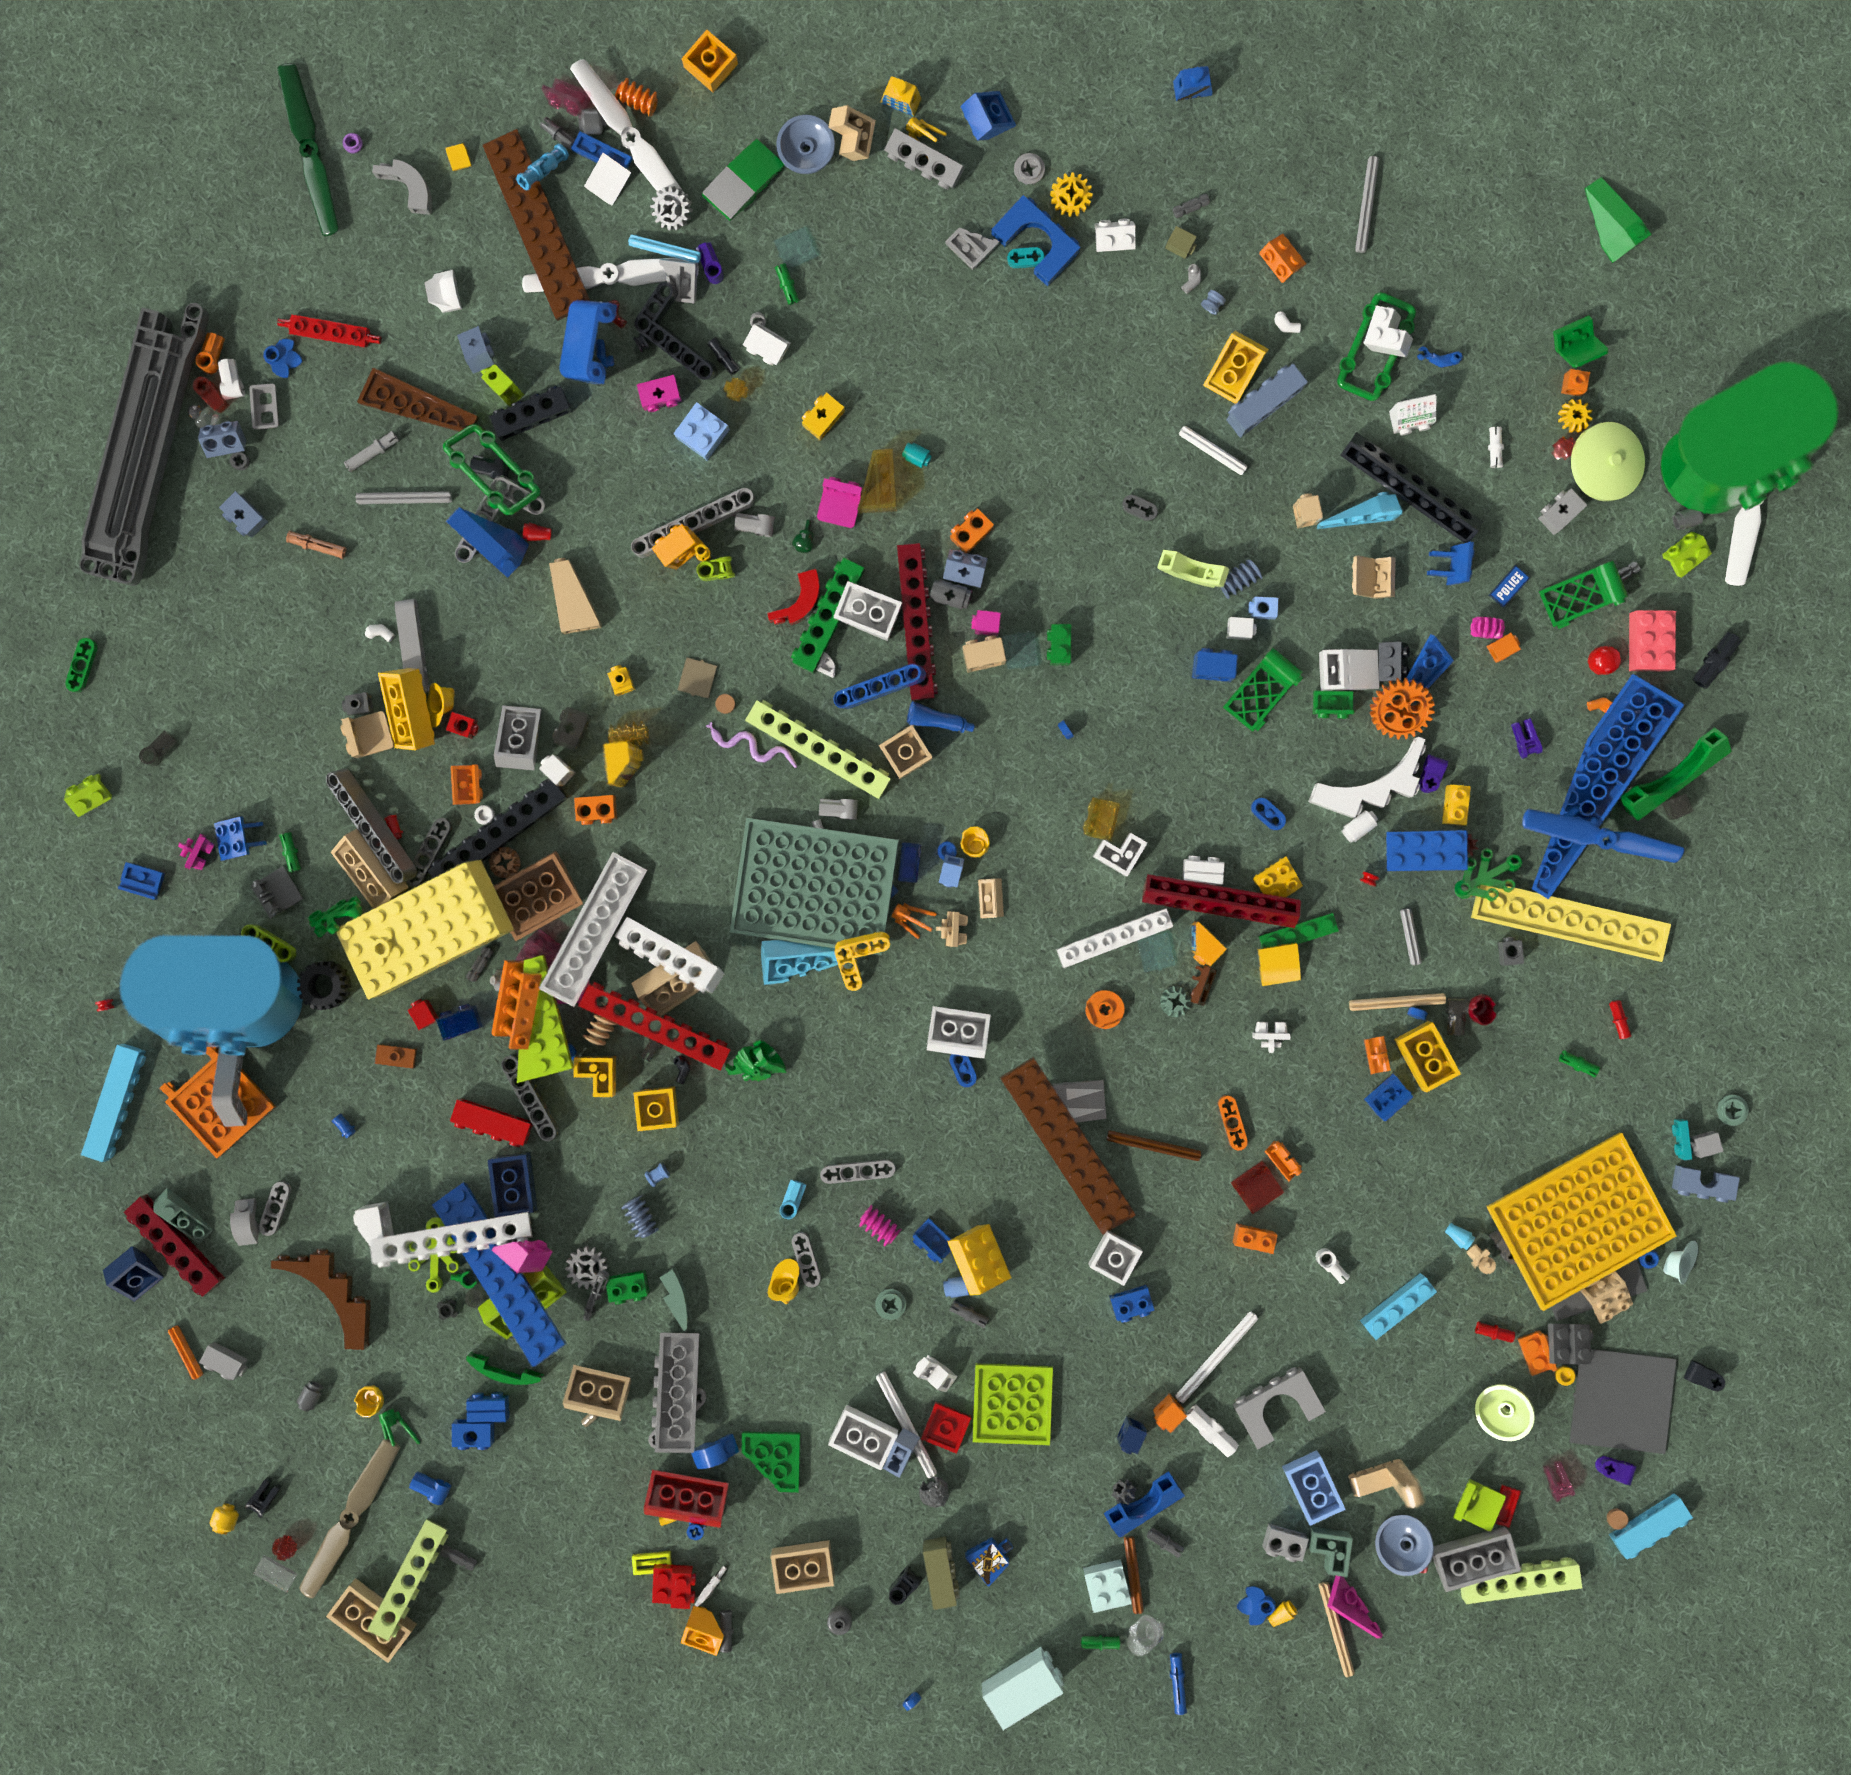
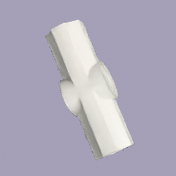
[1186,1404,1239,1457]

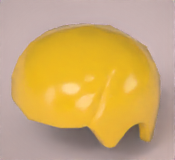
[960,826,990,858]
[354,1385,384,1417]

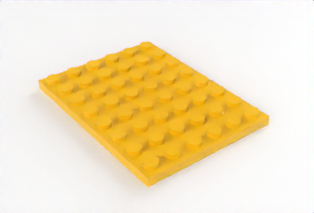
[1486,1133,1676,1311]

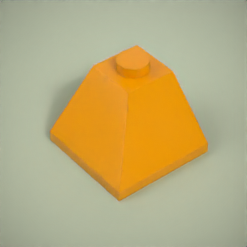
[681,1606,724,1656]

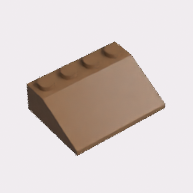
[494,851,583,941]

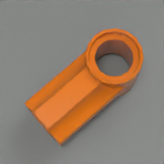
[196,332,225,374]

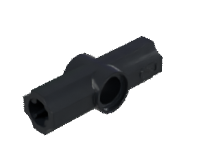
[1692,632,1741,689]

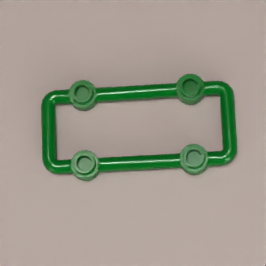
[1337,292,1416,401]
[443,424,541,515]

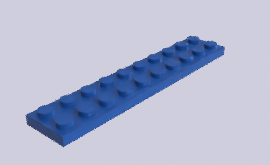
[432,1182,567,1367]

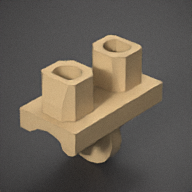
[936,911,968,947]
[1466,1244,1496,1274]

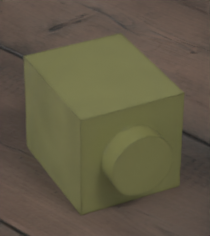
[1165,226,1197,259]

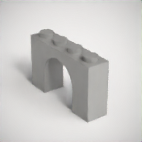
[1233,1367,1326,1449]

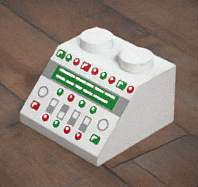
[1389,395,1436,436]

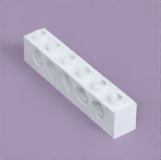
[1056,908,1173,968]
[615,917,724,993]

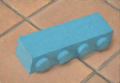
[1360,1273,1437,1340]
[1609,1493,1693,1559]

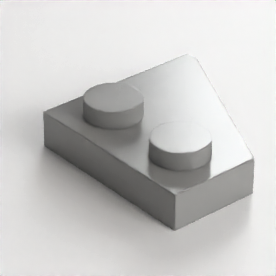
[945,228,999,270]
[659,259,698,303]

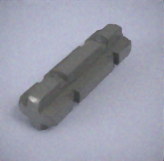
[1172,194,1210,218]
[1618,562,1641,581]
[466,946,493,982]
[440,1545,477,1571]

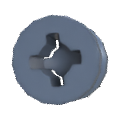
[1201,290,1226,315]

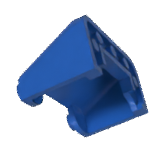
[559,300,617,384]

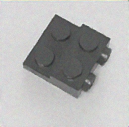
[1548,1324,1594,1364]

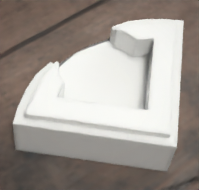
[816,652,835,678]

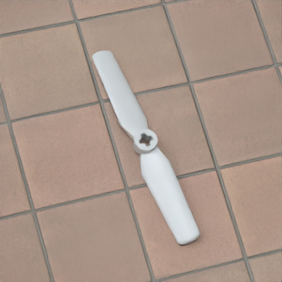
[571,59,691,209]
[522,258,699,292]
[1725,501,1764,586]

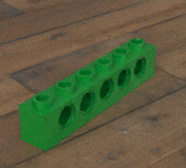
[791,558,865,674]

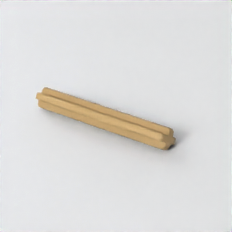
[1349,993,1446,1011]
[1319,1582,1355,1677]

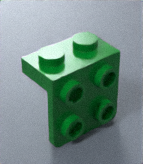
[1553,316,1608,368]

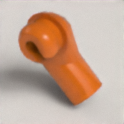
[1587,697,1613,713]

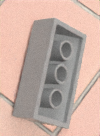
[1433,1526,1521,1592]

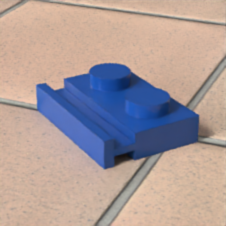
[118,862,165,900]

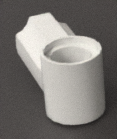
[218,359,245,400]

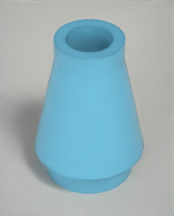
[1445,1223,1475,1250]

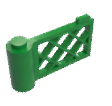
[1539,560,1628,629]
[1223,648,1303,732]

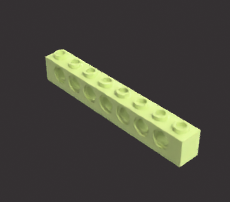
[745,700,891,799]

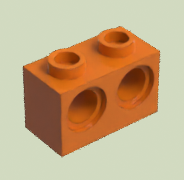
[950,508,994,553]
[574,795,617,825]

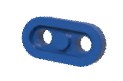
[1251,798,1286,830]
[950,1054,976,1087]

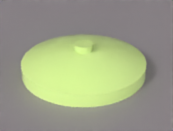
[1571,422,1645,501]

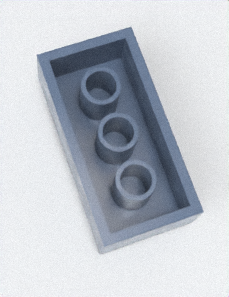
[1226,364,1308,438]

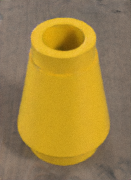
[1268,1600,1298,1627]

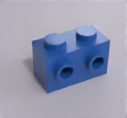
[1109,1285,1154,1323]

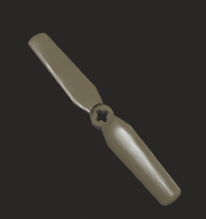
[299,1439,400,1598]

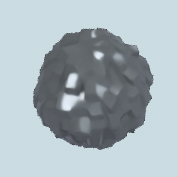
[919,1476,949,1508]

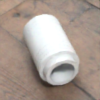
[1342,810,1378,843]

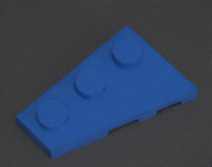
[1407,634,1454,703]

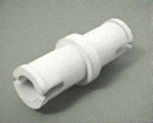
[1488,427,1504,468]

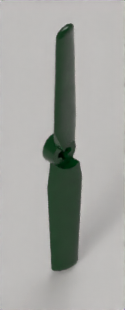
[277,63,339,236]

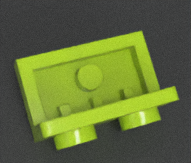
[1662,532,1712,578]
[64,774,112,817]

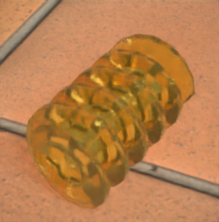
[608,721,650,745]

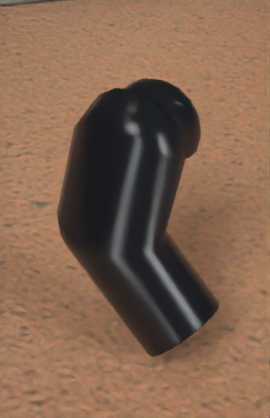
[673,1055,691,1085]

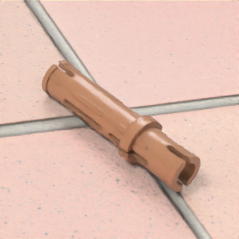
[286,530,346,559]

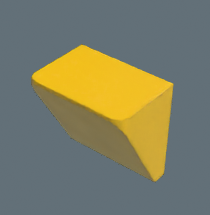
[446,143,472,171]

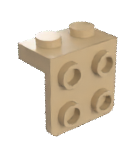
[1352,556,1395,599]
[341,711,394,758]

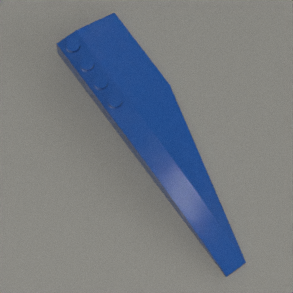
[1532,674,1684,900]

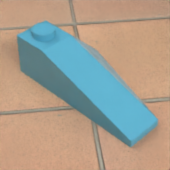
[1317,492,1402,529]
[761,940,842,985]

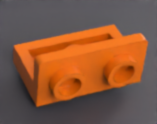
[1259,234,1306,283]
[451,764,483,805]

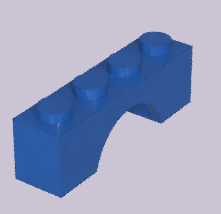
[1104,1472,1185,1538]

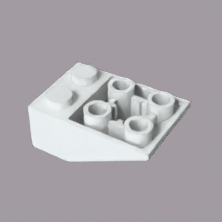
[1319,649,1379,691]

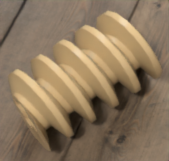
[582,1002,620,1045]

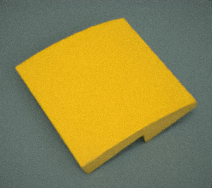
[1258,943,1301,986]

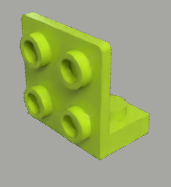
[1454,1478,1506,1532]

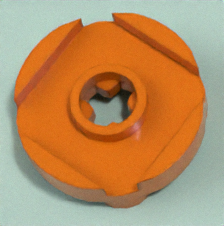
[1085,990,1125,1029]

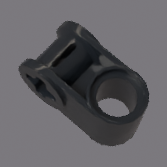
[1683,1360,1726,1392]
[889,1565,923,1605]

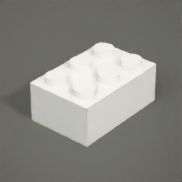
[927,1006,990,1058]
[828,1405,898,1470]

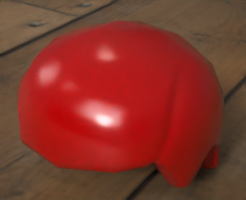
[1588,646,1621,675]

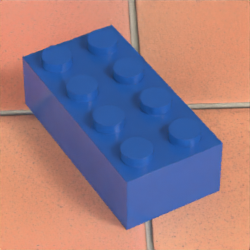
[1386,830,1468,871]

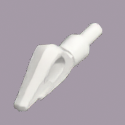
[695,1566,727,1607]

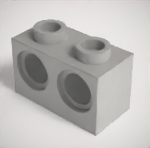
[1262,1523,1309,1562]

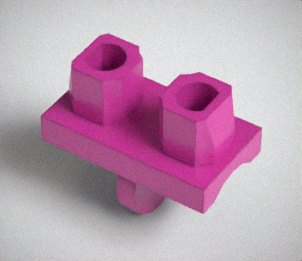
[178,834,214,870]

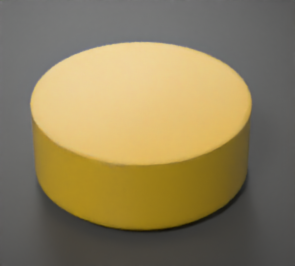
[1555,1365,1576,1386]

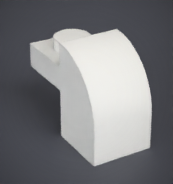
[913,1355,957,1392]

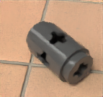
[930,579,972,610]

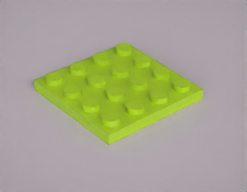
[973,1363,1053,1445]

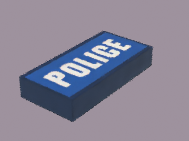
[1489,565,1530,608]

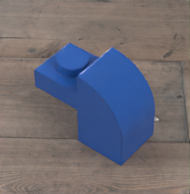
[691,1434,739,1469]

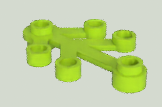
[408,1217,460,1293]

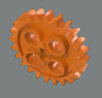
[1370,678,1435,740]

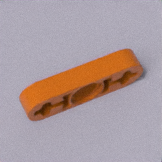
[1218,1095,1248,1150]

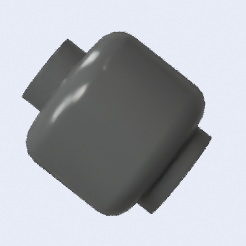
[578,108,607,135]
[827,1606,853,1635]

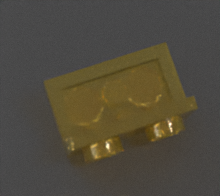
[1083,797,1120,842]

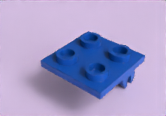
[1427,542,1474,586]
[214,816,267,861]

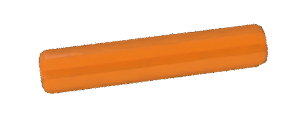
[168,1325,203,1380]

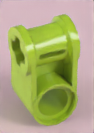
[697,556,735,581]

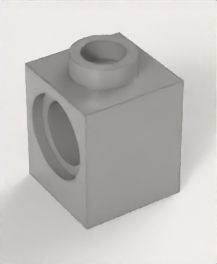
[1690,1131,1723,1158]

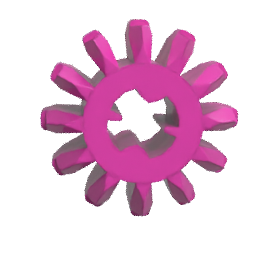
[1470,617,1505,639]

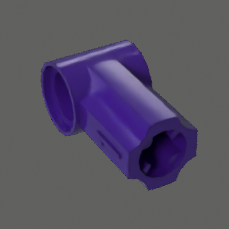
[695,242,724,284]

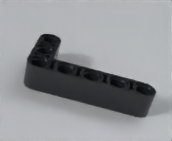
[634,282,717,380]

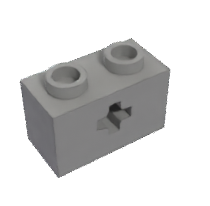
[1538,489,1587,535]

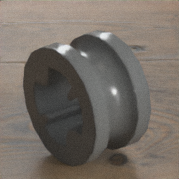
[230,452,250,471]

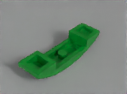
[466,1352,544,1385]

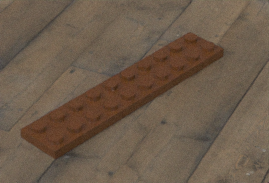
[482,129,591,321]
[1000,1057,1136,1235]

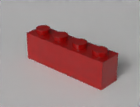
[450,1098,533,1147]

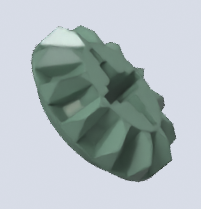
[1160,986,1191,1017]
[1716,1094,1749,1126]
[875,1288,906,1320]

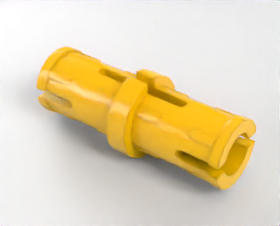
[694,544,711,562]

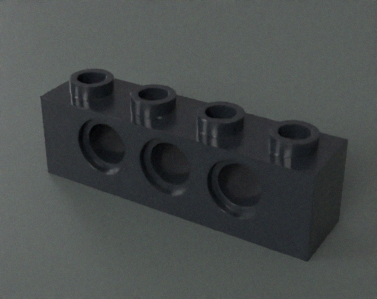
[489,386,573,441]

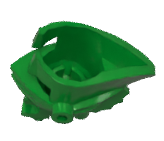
[725,1040,786,1082]

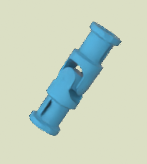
[516,144,569,190]

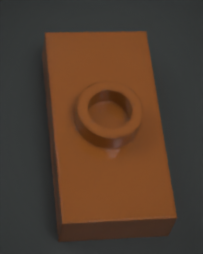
[375,1044,417,1069]

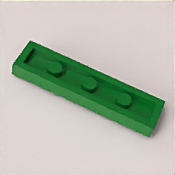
[1258,913,1339,948]

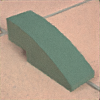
[659,1266,689,1331]

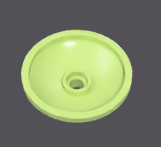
[1475,1384,1535,1441]

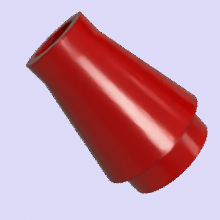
[523,522,551,541]

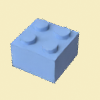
[674,402,730,461]

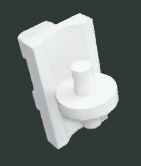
[1253,1022,1290,1053]

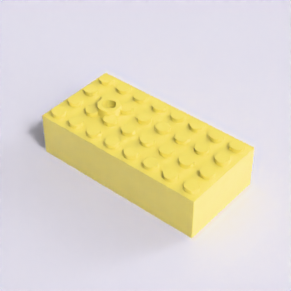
[336,860,514,999]

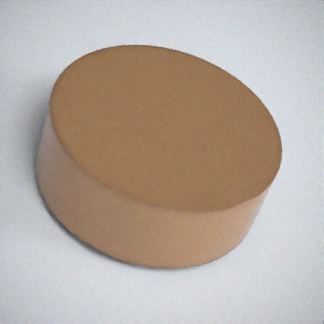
[715,694,735,714]
[1607,1508,1628,1530]

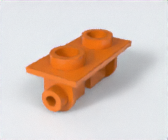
[1265,1141,1303,1182]

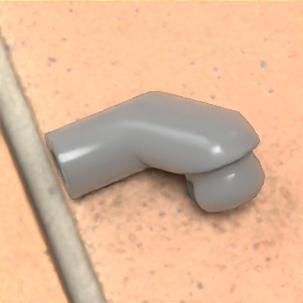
[1181,264,1201,294]

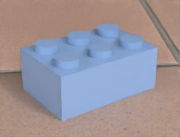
[1282,1450,1346,1526]

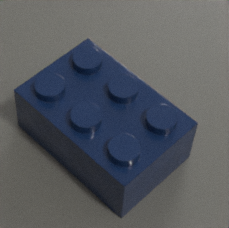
[488,1152,538,1218]

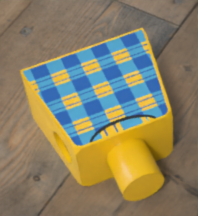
[880,76,921,116]

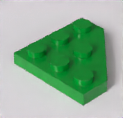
[742,1431,800,1493]

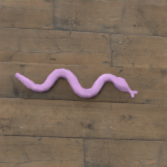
[706,722,797,768]

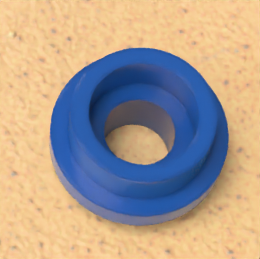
[1639,1250,1659,1269]

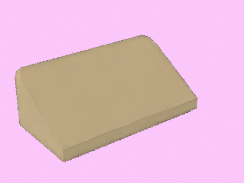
[978,878,1004,918]

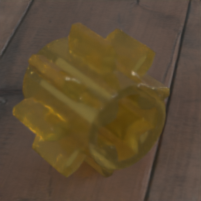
[723,378,748,402]

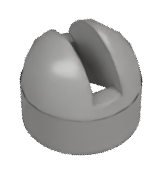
[750,312,766,327]

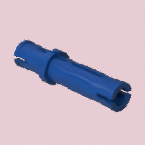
[1170,1653,1187,1715]

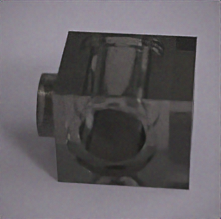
[1662,793,1694,820]

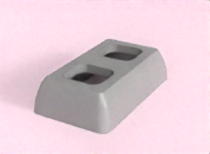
[249,384,279,429]

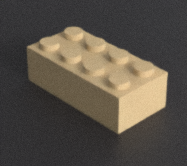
[326,1578,417,1663]

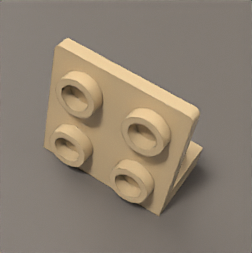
[1580,1271,1633,1324]

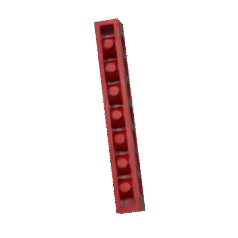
[578,982,730,1071]

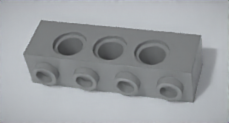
[884,129,965,190]

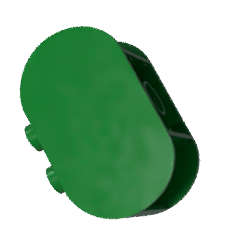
[1660,362,1837,514]

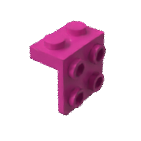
[817,477,863,528]

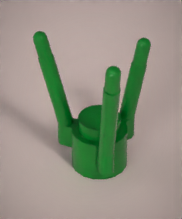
[378,1408,420,1447]

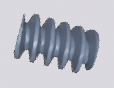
[1220,559,1262,599]
[622,1195,659,1238]

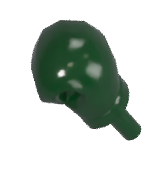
[792,520,813,553]

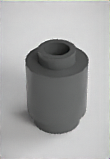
[1672,508,1704,530]
[296,1381,323,1412]

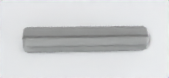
[1400,908,1422,965]

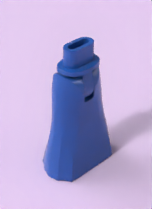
[907,701,974,733]

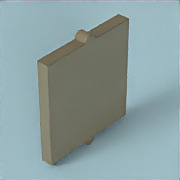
[678,658,717,698]

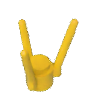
[906,117,947,159]

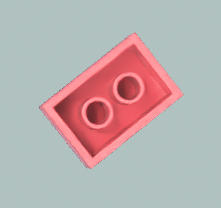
[1629,610,1676,672]

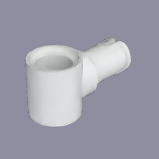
[1316,1248,1350,1284]

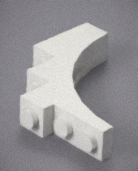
[1309,737,1426,818]

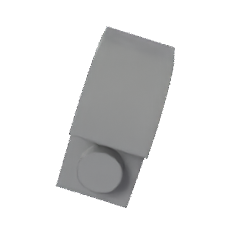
[230,1198,259,1246]

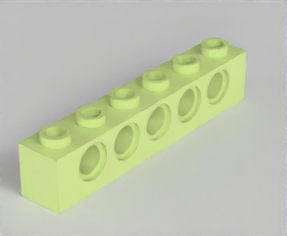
[367,1519,449,1641]
[1461,1557,1582,1604]

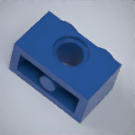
[452,1419,494,1450]

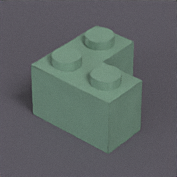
[1308,1526,1353,1577]

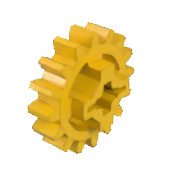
[1050,172,1093,217]

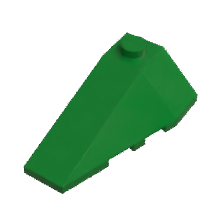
[1585,177,1651,263]

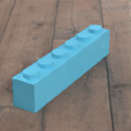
[81,1044,146,1162]

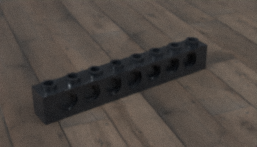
[1340,432,1483,543]
[427,778,569,879]

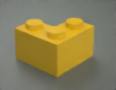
[574,1056,616,1097]

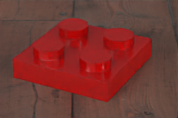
[921,1402,971,1454]

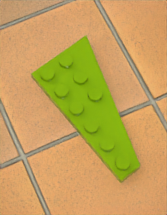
[517,955,574,1083]

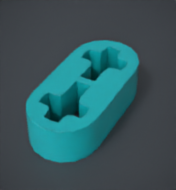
[1007,247,1044,268]

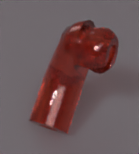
[608,300,627,329]

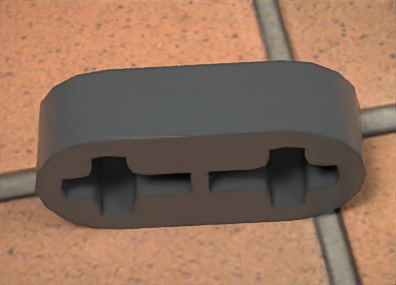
[1122,495,1158,522]

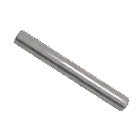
[1355,156,1379,253]
[356,491,452,504]

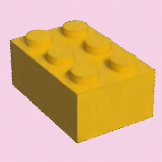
[1394,1021,1461,1093]
[948,1224,1011,1295]

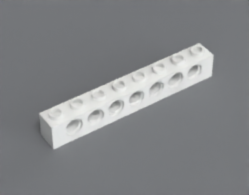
[370,1212,533,1267]

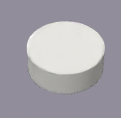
[475,805,495,825]

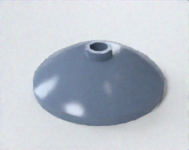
[777,115,835,174]
[1375,1515,1434,1576]

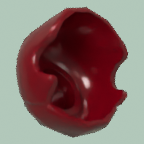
[1468,994,1497,1026]

